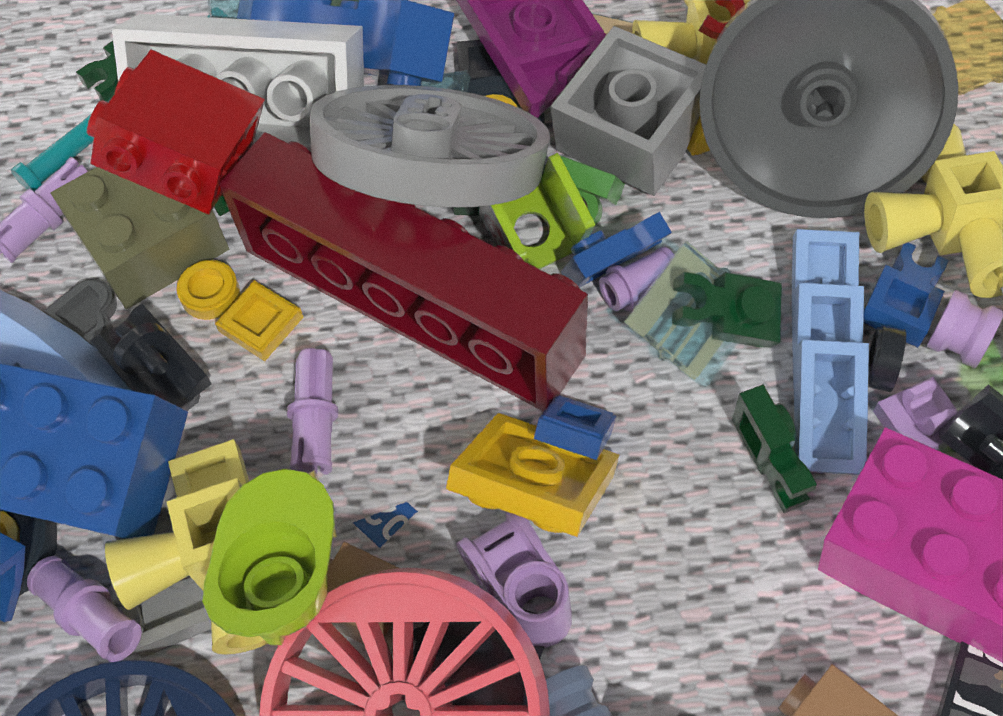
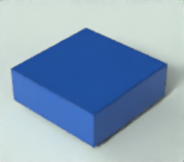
[534,395,617,460]

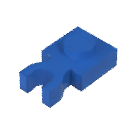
[561,212,672,288]
[863,242,949,348]

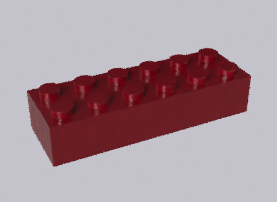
[219,132,588,412]

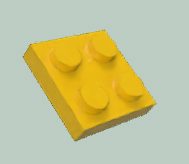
[446,413,620,537]

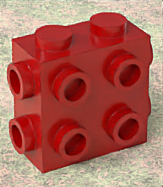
[87,49,265,215]

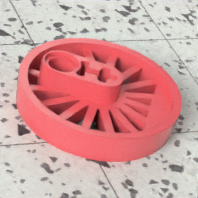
[259,568,550,716]

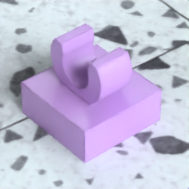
[873,377,958,451]

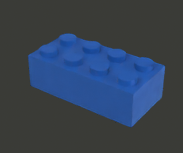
[0,363,188,539]

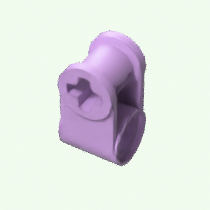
[456,512,572,648]

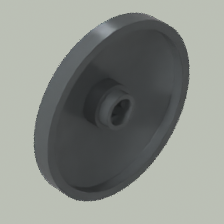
[700,0,959,218]

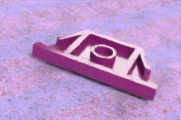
[456,0,606,118]

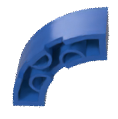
[237,0,455,86]

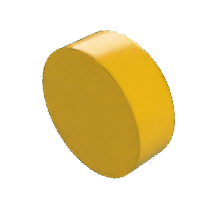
[176,260,240,320]

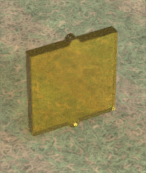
[932,0,1003,96]

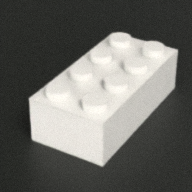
[112,14,364,152]

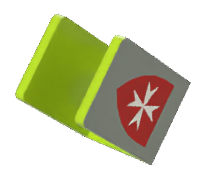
[479,153,595,269]

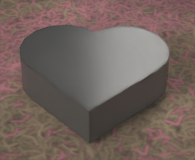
[43,279,117,347]

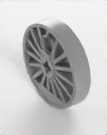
[310,85,550,207]

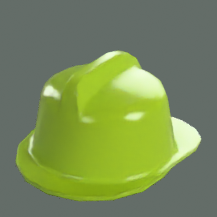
[202,469,335,645]

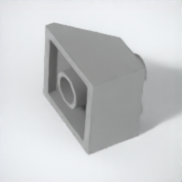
[550,26,706,196]

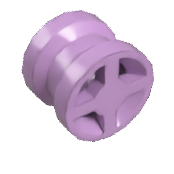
[926,289,1003,369]

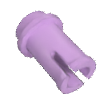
[599,247,675,312]

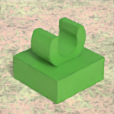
[560,155,625,225]

